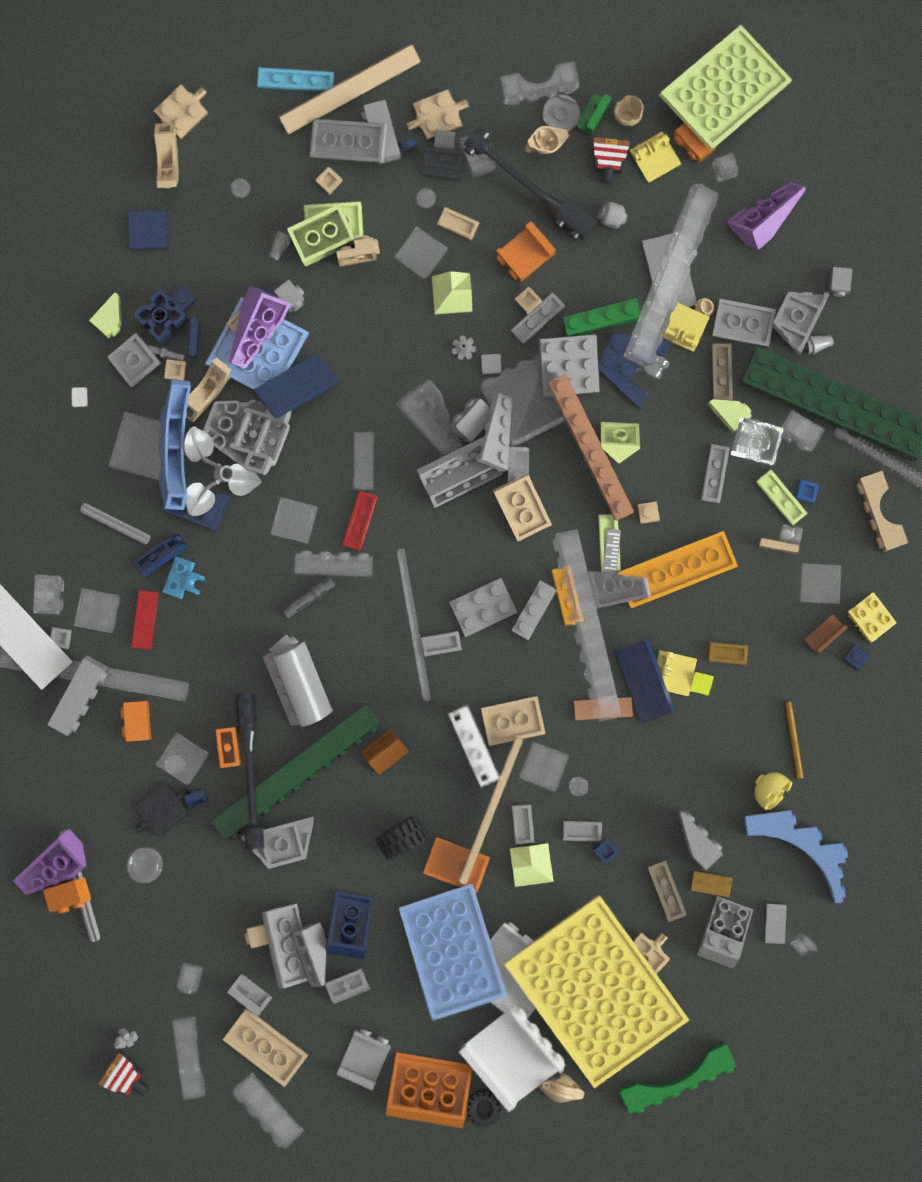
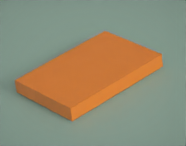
[423,837,490,894]

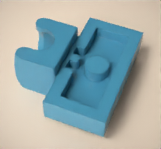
[163,556,205,599]

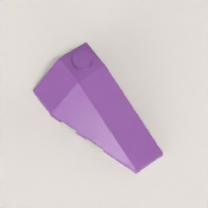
[727,182,806,250]
[229,286,291,368]
[13,829,86,895]

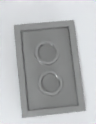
[712,299,776,348]
[449,578,518,637]

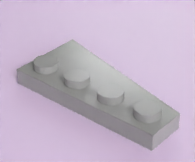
[476,393,512,472]

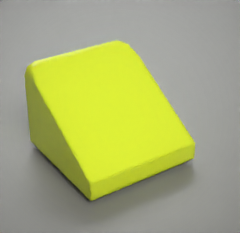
[690,672,714,695]

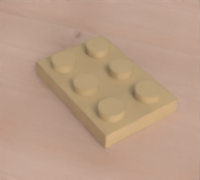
[493,474,552,541]
[481,696,546,746]

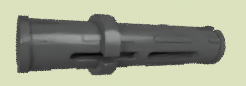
[282,576,335,619]

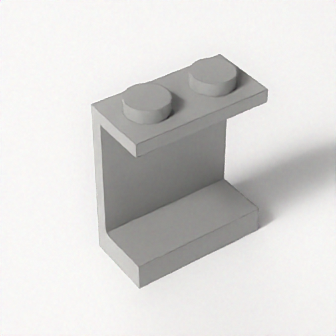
[337,1028,391,1090]

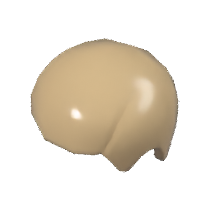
[614,95,644,126]

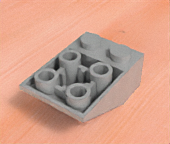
[677,811,723,870]
[697,896,753,969]

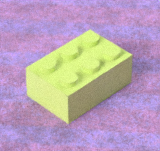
[287,204,356,267]

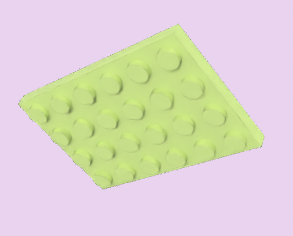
[659,25,792,151]

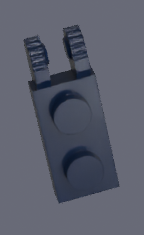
[134,534,187,578]

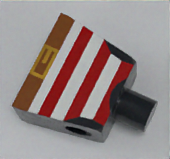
[593,137,630,184]
[99,1051,149,1097]

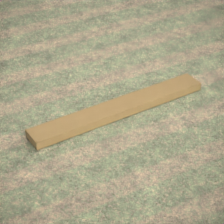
[279,44,421,134]
[459,737,523,885]

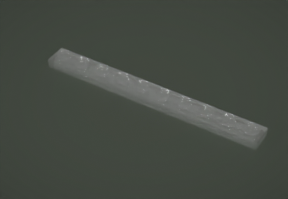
[0,647,189,702]

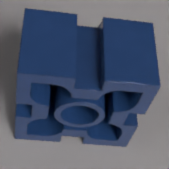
[132,288,189,346]

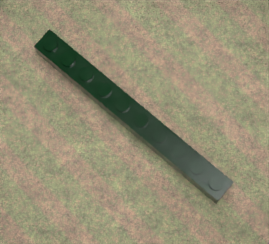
[211,704,380,840]

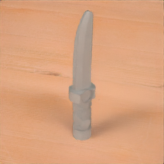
[147,345,185,362]

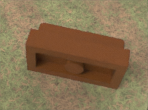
[804,614,848,654]
[361,728,409,775]

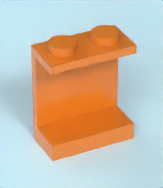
[496,221,556,283]

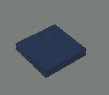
[128,210,168,250]

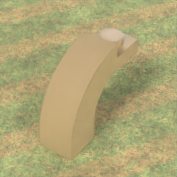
[154,123,179,188]
[186,358,231,423]

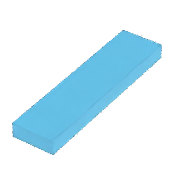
[257,68,334,92]

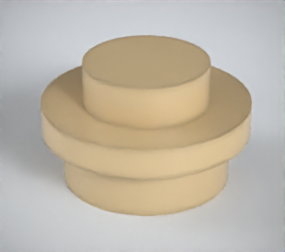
[695,298,714,316]

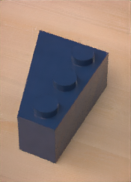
[161,494,231,532]

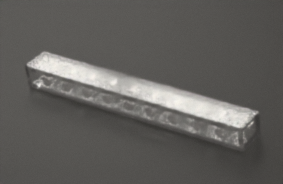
[623,183,718,367]
[552,529,622,722]

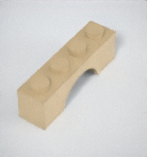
[857,471,908,552]

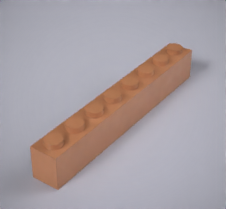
[547,374,634,521]

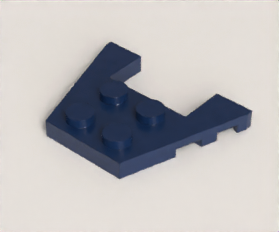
[598,333,672,409]

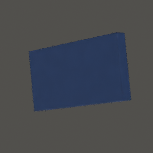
[254,354,339,419]
[615,639,675,724]

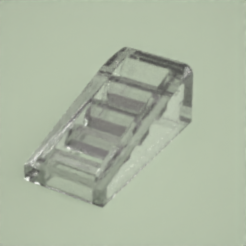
[789,932,818,956]

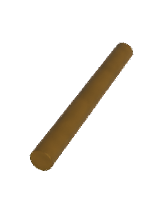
[784,702,804,779]

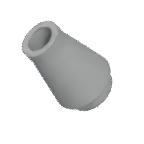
[804,335,833,355]

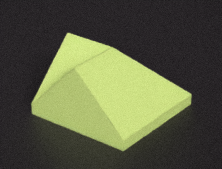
[432,271,472,314]
[600,422,640,463]
[510,843,553,887]

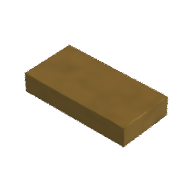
[708,642,748,665]
[690,871,732,897]

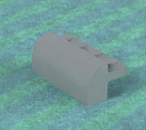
[417,436,503,508]
[263,642,332,727]

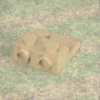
[336,236,380,266]

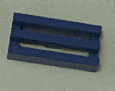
[189,317,200,359]

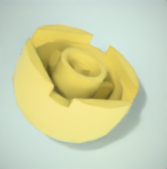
[754,772,792,811]

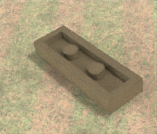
[712,343,733,401]
[647,861,687,922]

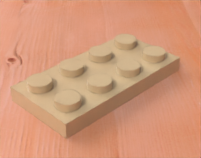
[223,1008,308,1087]

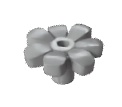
[452,336,476,360]
[114,1028,138,1049]

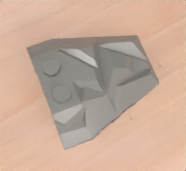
[203,400,291,476]

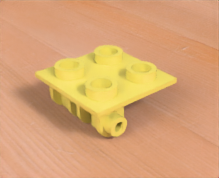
[629,132,681,183]
[659,301,710,352]
[848,592,896,643]
[657,650,697,696]

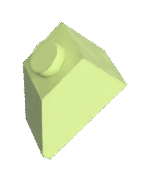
[89,293,122,338]
[708,399,752,433]

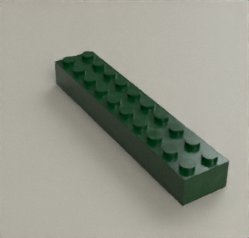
[740,347,922,461]

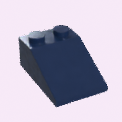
[326,891,374,959]

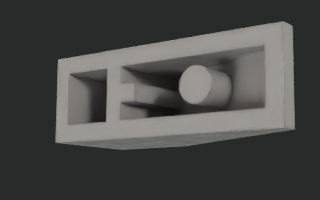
[292,923,326,987]

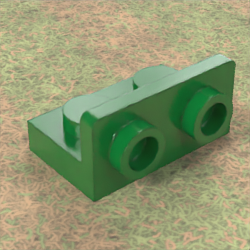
[576,94,612,136]

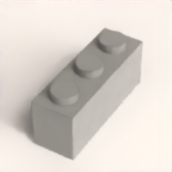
[361,100,401,164]
[511,581,557,641]

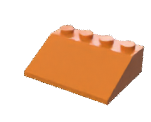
[386,1052,472,1128]

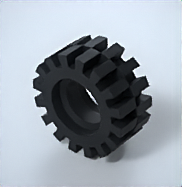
[466,1090,501,1127]

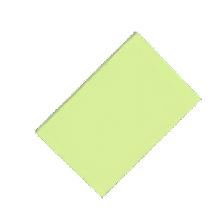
[304,202,363,240]

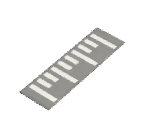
[603,529,621,574]

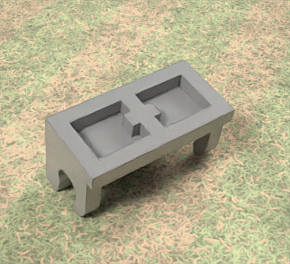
[508,447,529,483]
[325,969,370,1004]
[227,974,272,1016]

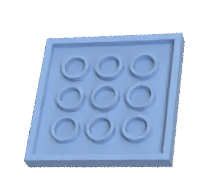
[205,297,309,390]

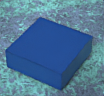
[795,480,819,504]

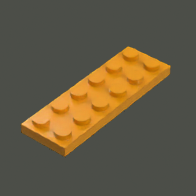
[617,531,738,609]

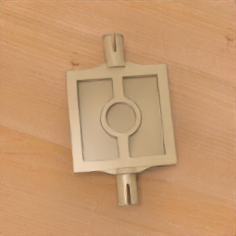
[154,85,208,139]
[406,90,469,140]
[633,932,670,974]

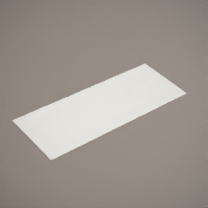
[0,585,72,690]

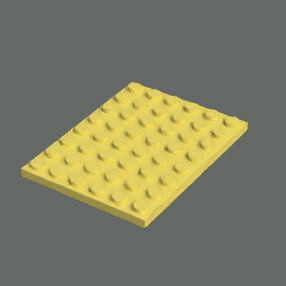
[504,895,689,1088]

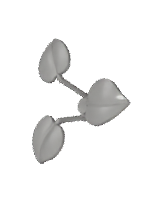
[183,426,262,516]

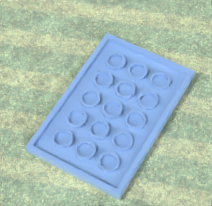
[399,884,507,1020]

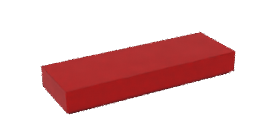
[342,491,378,551]
[132,590,159,650]

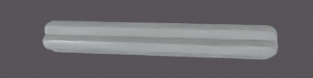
[80,503,151,545]

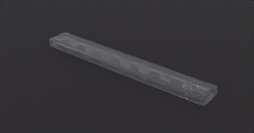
[397,548,431,701]

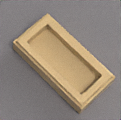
[437,207,479,241]
[758,538,799,554]

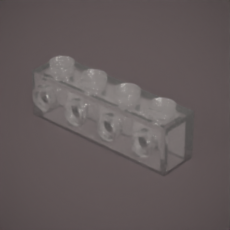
[294,551,373,578]

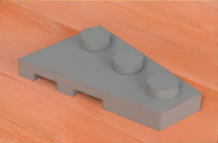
[587,570,651,609]

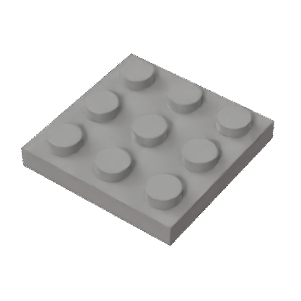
[539,334,599,397]

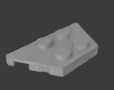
[772,292,830,355]
[241,816,314,869]

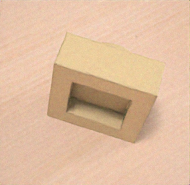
[316,167,343,195]
[515,287,542,314]
[164,359,186,381]
[637,502,660,524]

